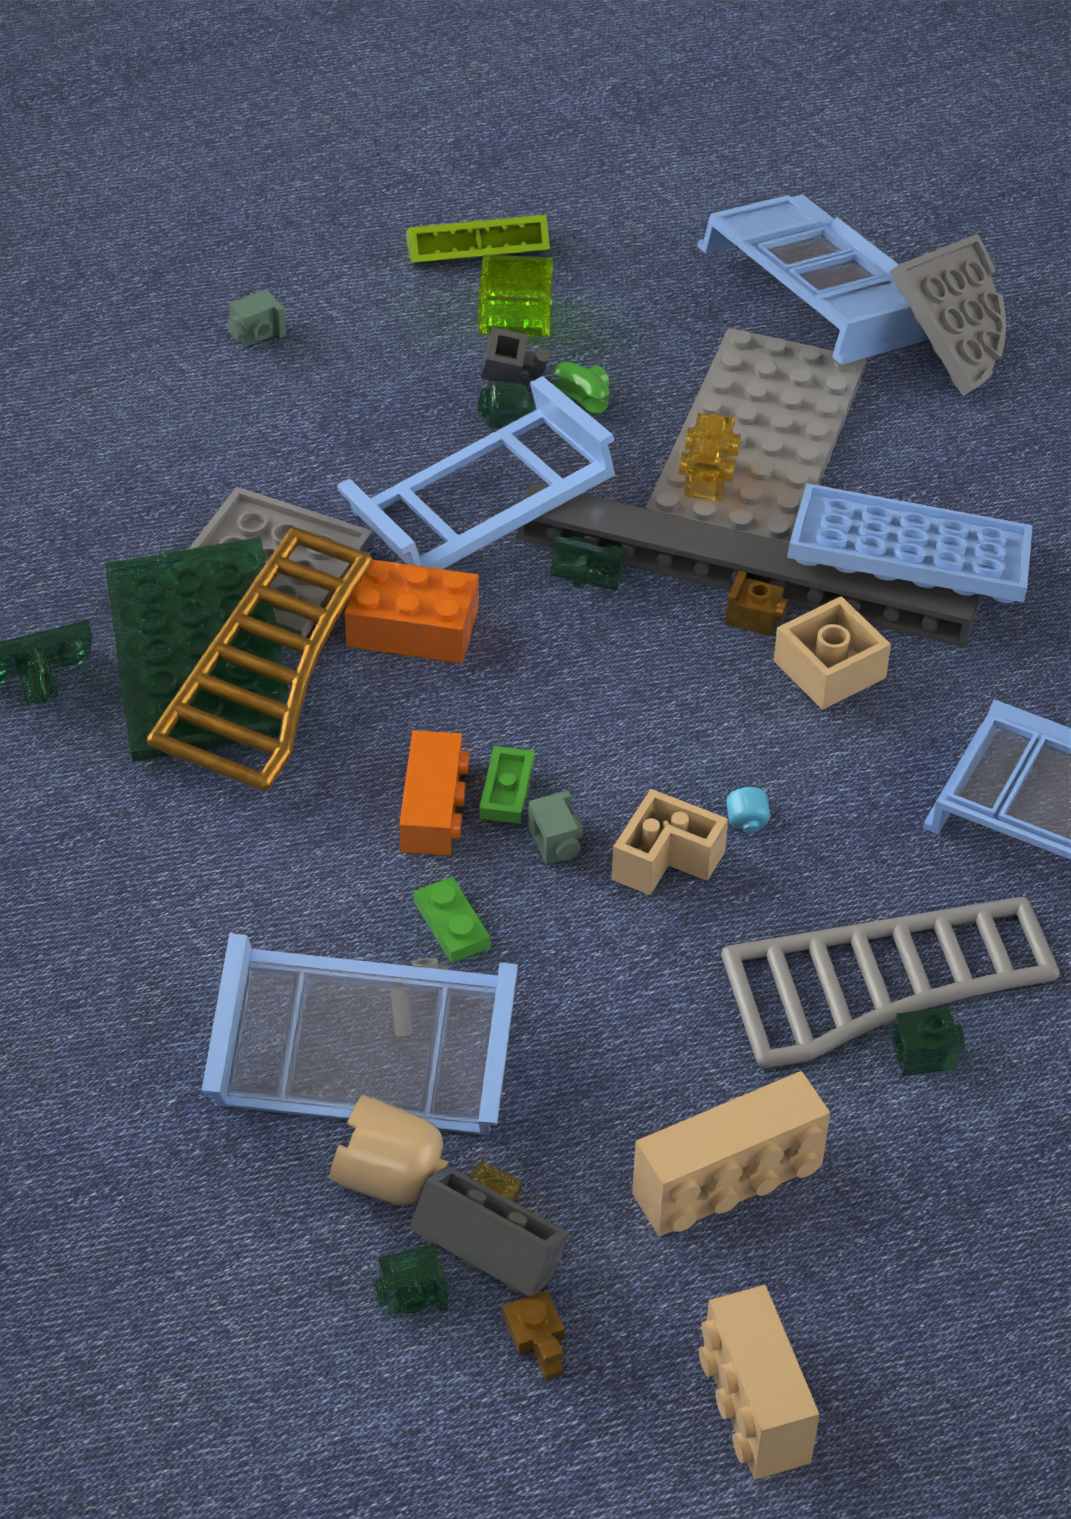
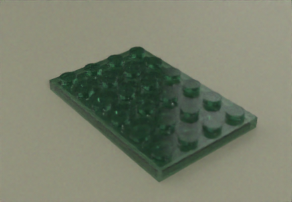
[104,537,289,762]

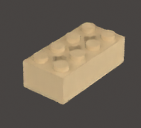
[632,1071,830,1237]

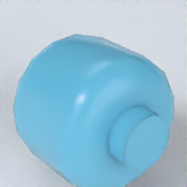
[726,787,770,833]

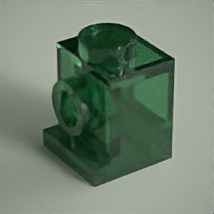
[372,1243,448,1316]

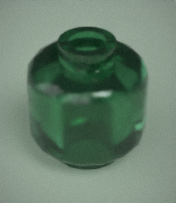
[477,380,534,429]

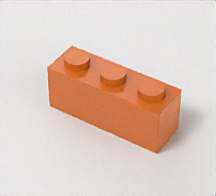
[399,730,470,856]

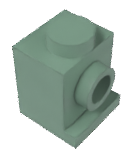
[227,289,286,347]
[528,790,583,865]

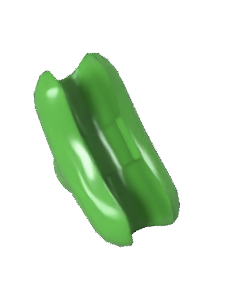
[552,362,610,415]

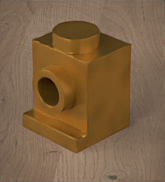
[725,571,789,636]

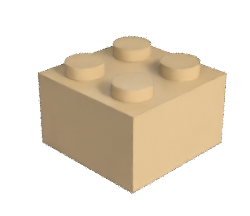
[774,596,891,710]

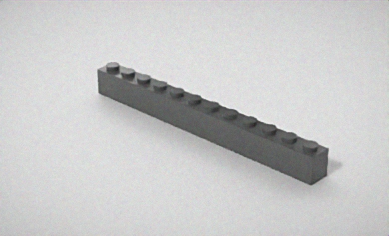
[517,482,980,648]

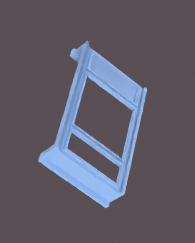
[337,376,615,569]

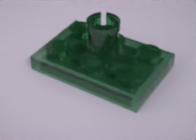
[0,620,93,704]

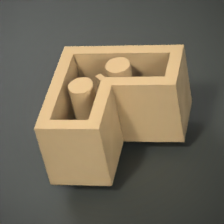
[612,789,728,895]

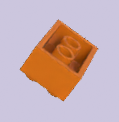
[344,560,479,663]

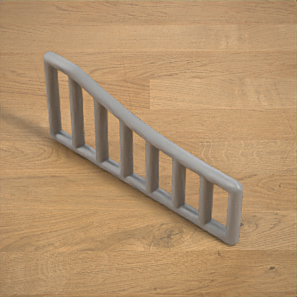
[721,897,1060,1069]

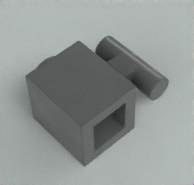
[480,327,550,386]

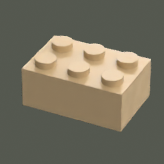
[699,1285,820,1480]

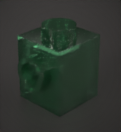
[891,1006,965,1076]

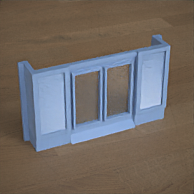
[697,195,929,365]

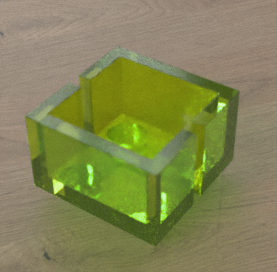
[478,255,554,337]

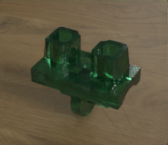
[550,535,624,591]

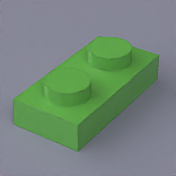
[479,746,535,824]
[414,876,491,963]

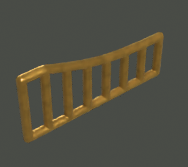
[147,527,373,791]

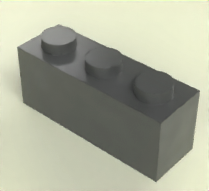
[409,1166,569,1297]

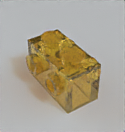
[679,413,741,502]

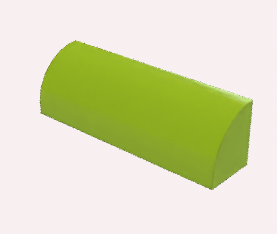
[406,214,550,263]

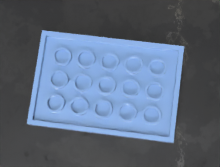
[787,483,1033,603]

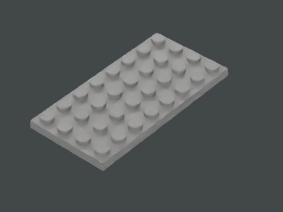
[645,328,867,543]

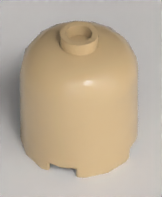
[329,1095,449,1206]

